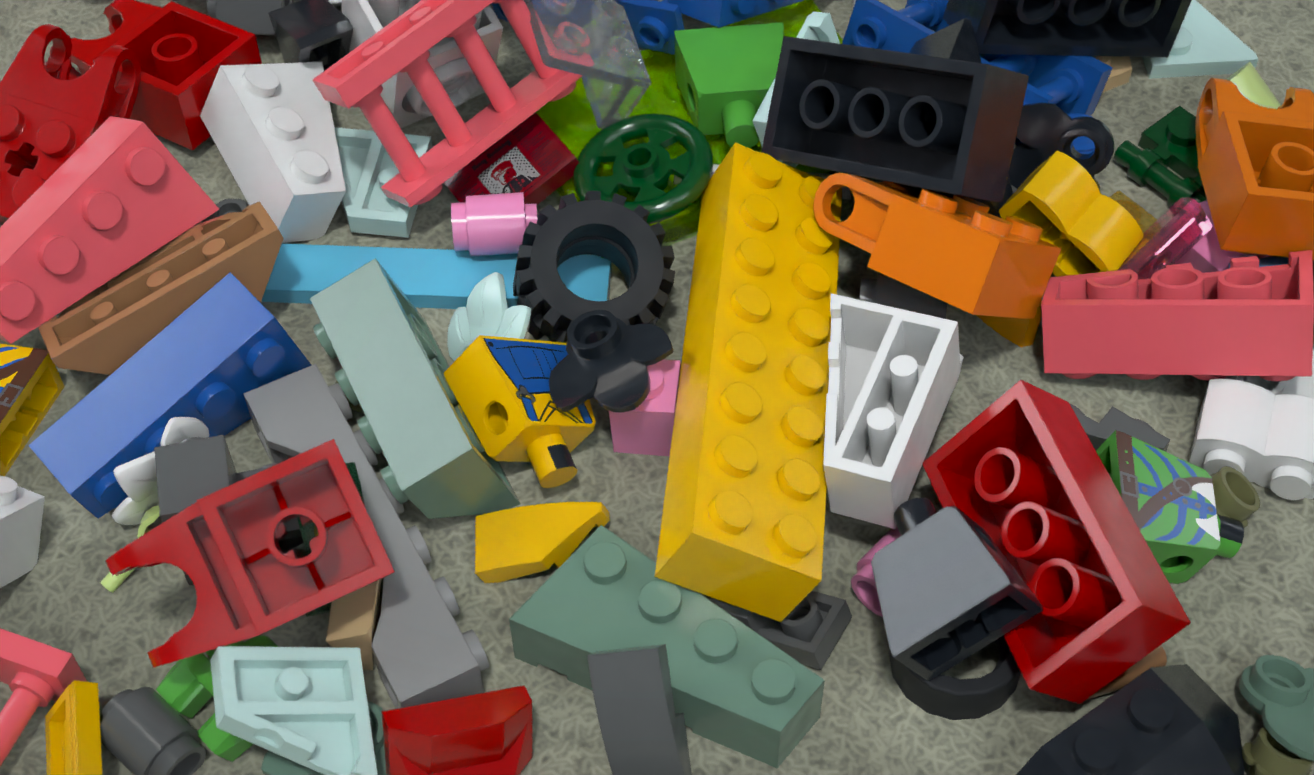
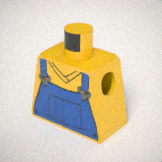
[443,335,596,488]

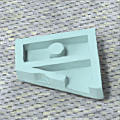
[1142,0,1258,79]
[210,646,377,775]

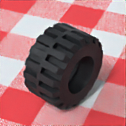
[513,191,675,343]

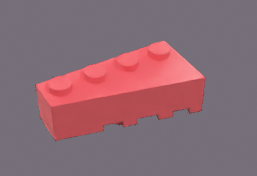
[0,116,220,344]
[1041,250,1314,382]

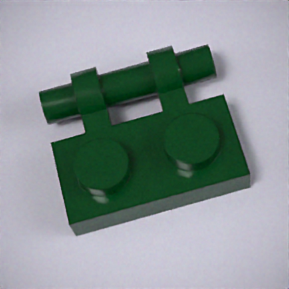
[1114,106,1207,215]

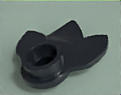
[1009,102,1114,189]
[549,310,674,413]

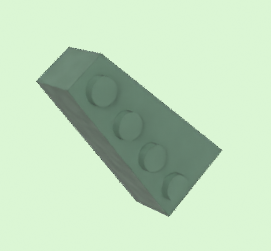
[509,525,825,768]

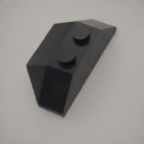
[1016,664,1245,775]

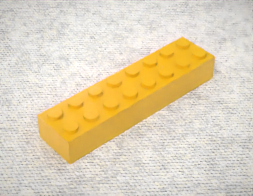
[655,142,842,622]

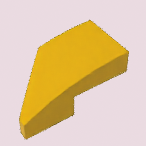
[475,502,610,583]

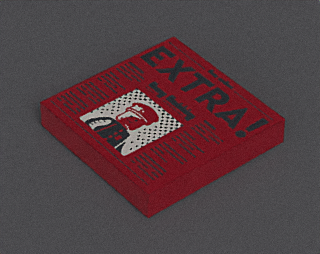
[444,112,579,205]

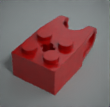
[50,0,262,150]
[0,24,141,226]
[105,439,395,668]

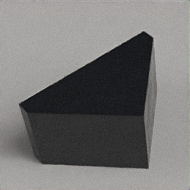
[268,0,353,71]

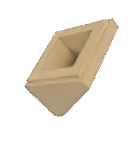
[326,579,382,670]

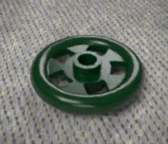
[573,113,713,225]

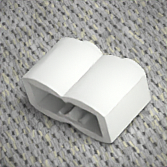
[1189,378,1314,500]

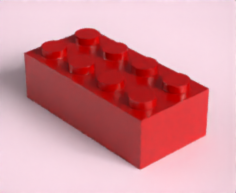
[922,380,1191,704]

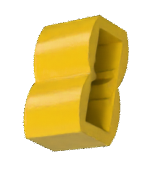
[999,151,1144,277]

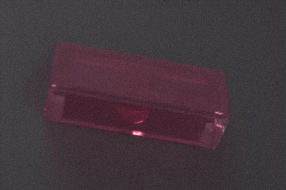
[1118,197,1213,280]

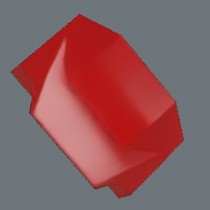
[382,685,533,775]

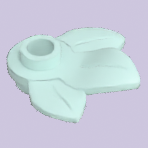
[447,272,531,361]

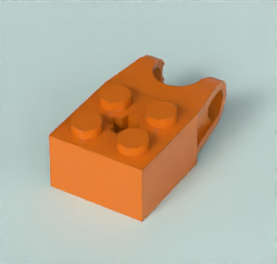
[1195,78,1314,260]
[813,172,1062,320]

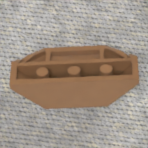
[38,201,284,375]

